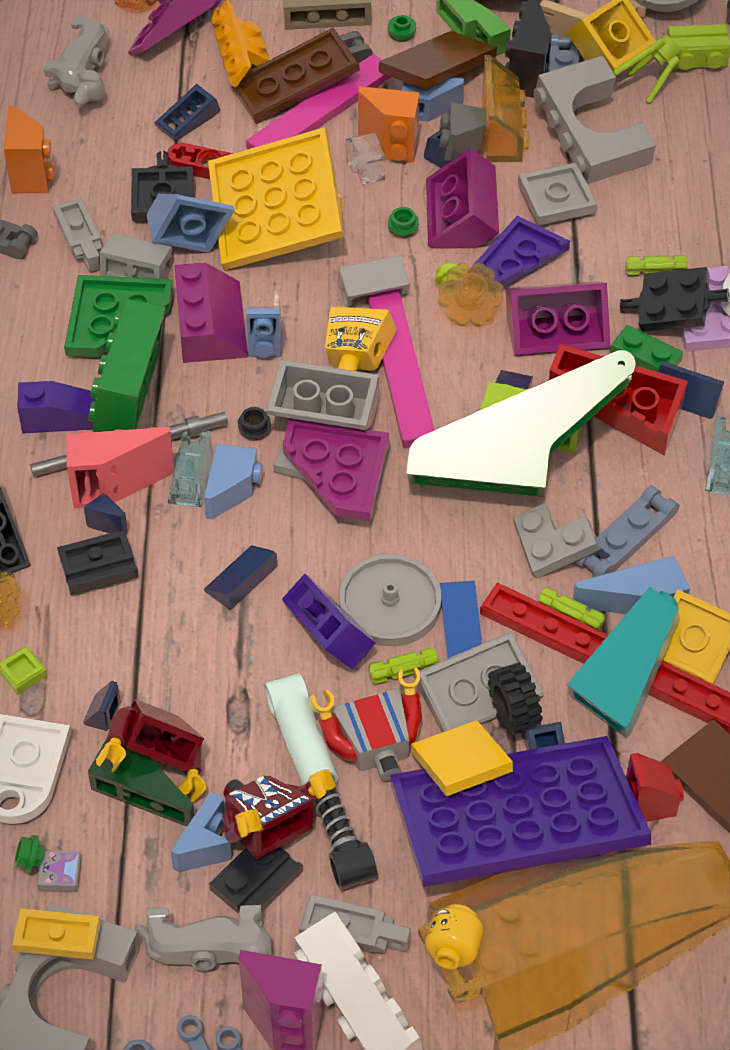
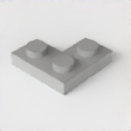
[513,503,601,578]

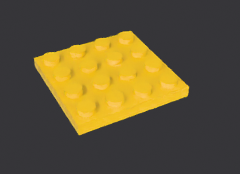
[208,127,345,270]

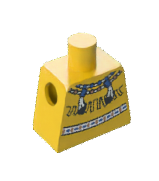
[325,307,397,371]

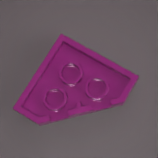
[283,418,389,521]

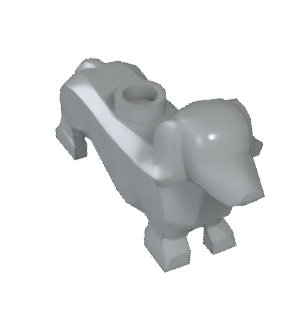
[43,14,109,108]
[135,905,272,971]

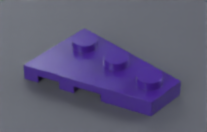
[466,216,570,294]

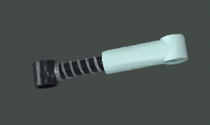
[264,673,378,890]

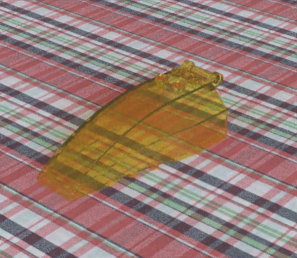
[418,841,730,1050]

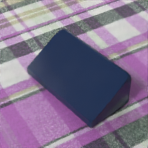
[658,361,724,419]
[204,545,277,610]

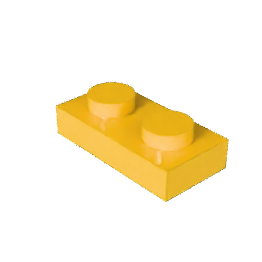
[12,908,101,960]

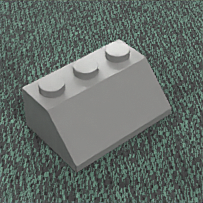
[266,360,379,430]

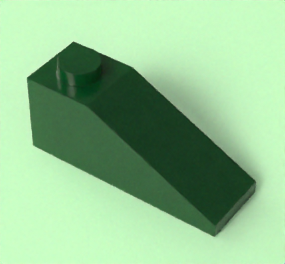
[88,738,195,827]

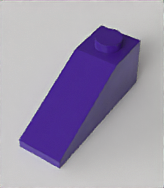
[17,381,96,434]
[282,573,376,670]

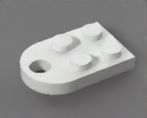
[0,714,71,824]

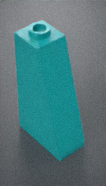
[567,587,680,739]

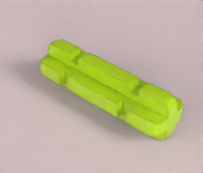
[625,255,688,275]
[538,587,605,630]
[368,647,439,684]

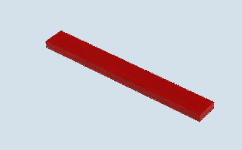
[480,582,730,734]

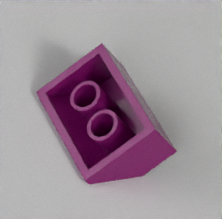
[426,148,499,248]
[174,263,248,363]
[505,281,611,355]
[239,950,323,1050]

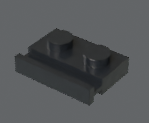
[57,530,139,595]
[209,847,303,913]

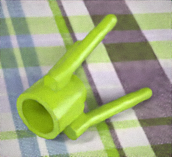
[613,34,681,103]

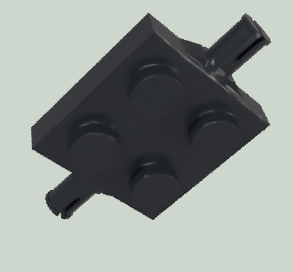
[131,151,194,221]
[620,267,730,332]

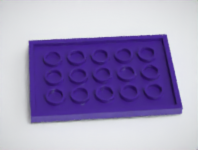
[390,736,651,887]

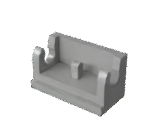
[100,233,172,279]
[338,255,410,307]

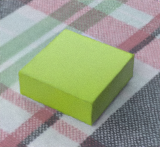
[0,646,48,695]

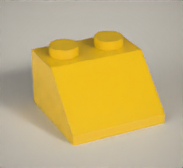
[567,0,656,72]

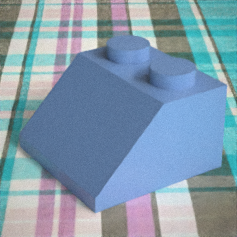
[146,193,235,253]

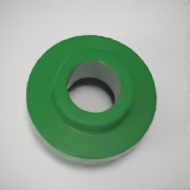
[388,15,416,42]
[388,207,419,236]
[14,835,44,874]

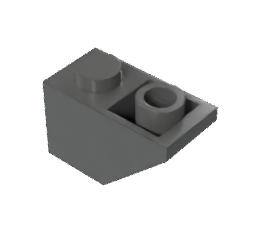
[439,102,486,161]

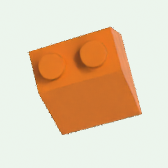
[358,86,420,162]
[4,106,55,194]

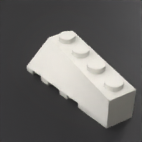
[294,912,423,1050]

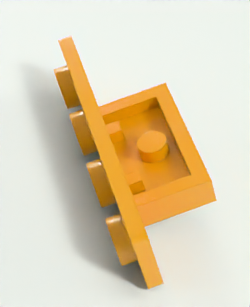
[211,0,270,87]

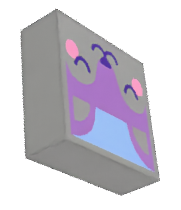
[37,850,81,892]

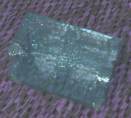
[705,416,730,495]
[168,430,213,507]

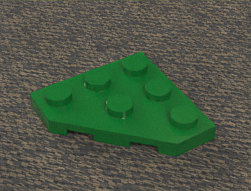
[64,275,174,357]

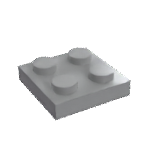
[518,163,597,226]

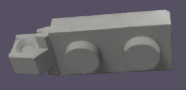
[52,198,102,272]
[299,894,411,953]

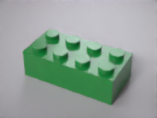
[88,299,165,432]

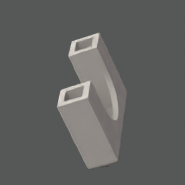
[534,56,656,184]
[0,903,140,1050]

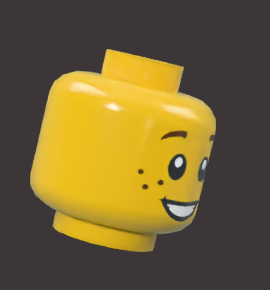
[425,904,484,969]

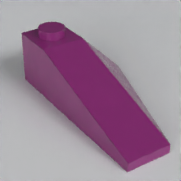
[128,0,222,56]

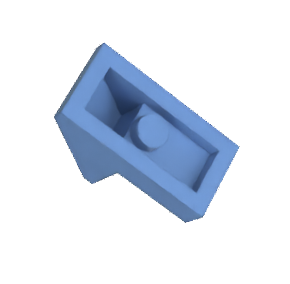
[170,792,232,872]

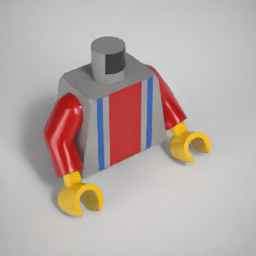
[308,667,422,781]

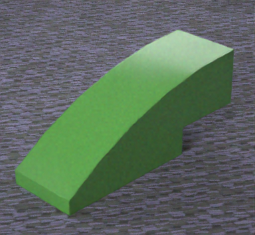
[436,0,511,56]

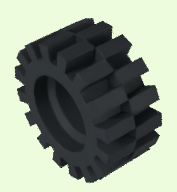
[487,662,543,735]

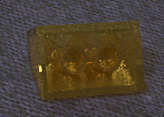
[482,55,529,162]

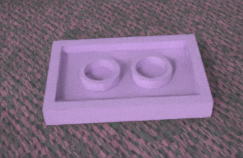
[679,266,730,351]

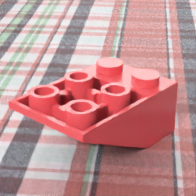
[66,427,175,508]

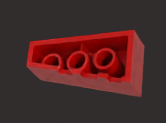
[549,344,688,456]

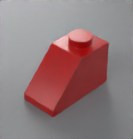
[626,753,684,822]

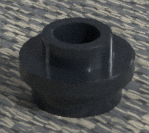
[238,407,271,439]

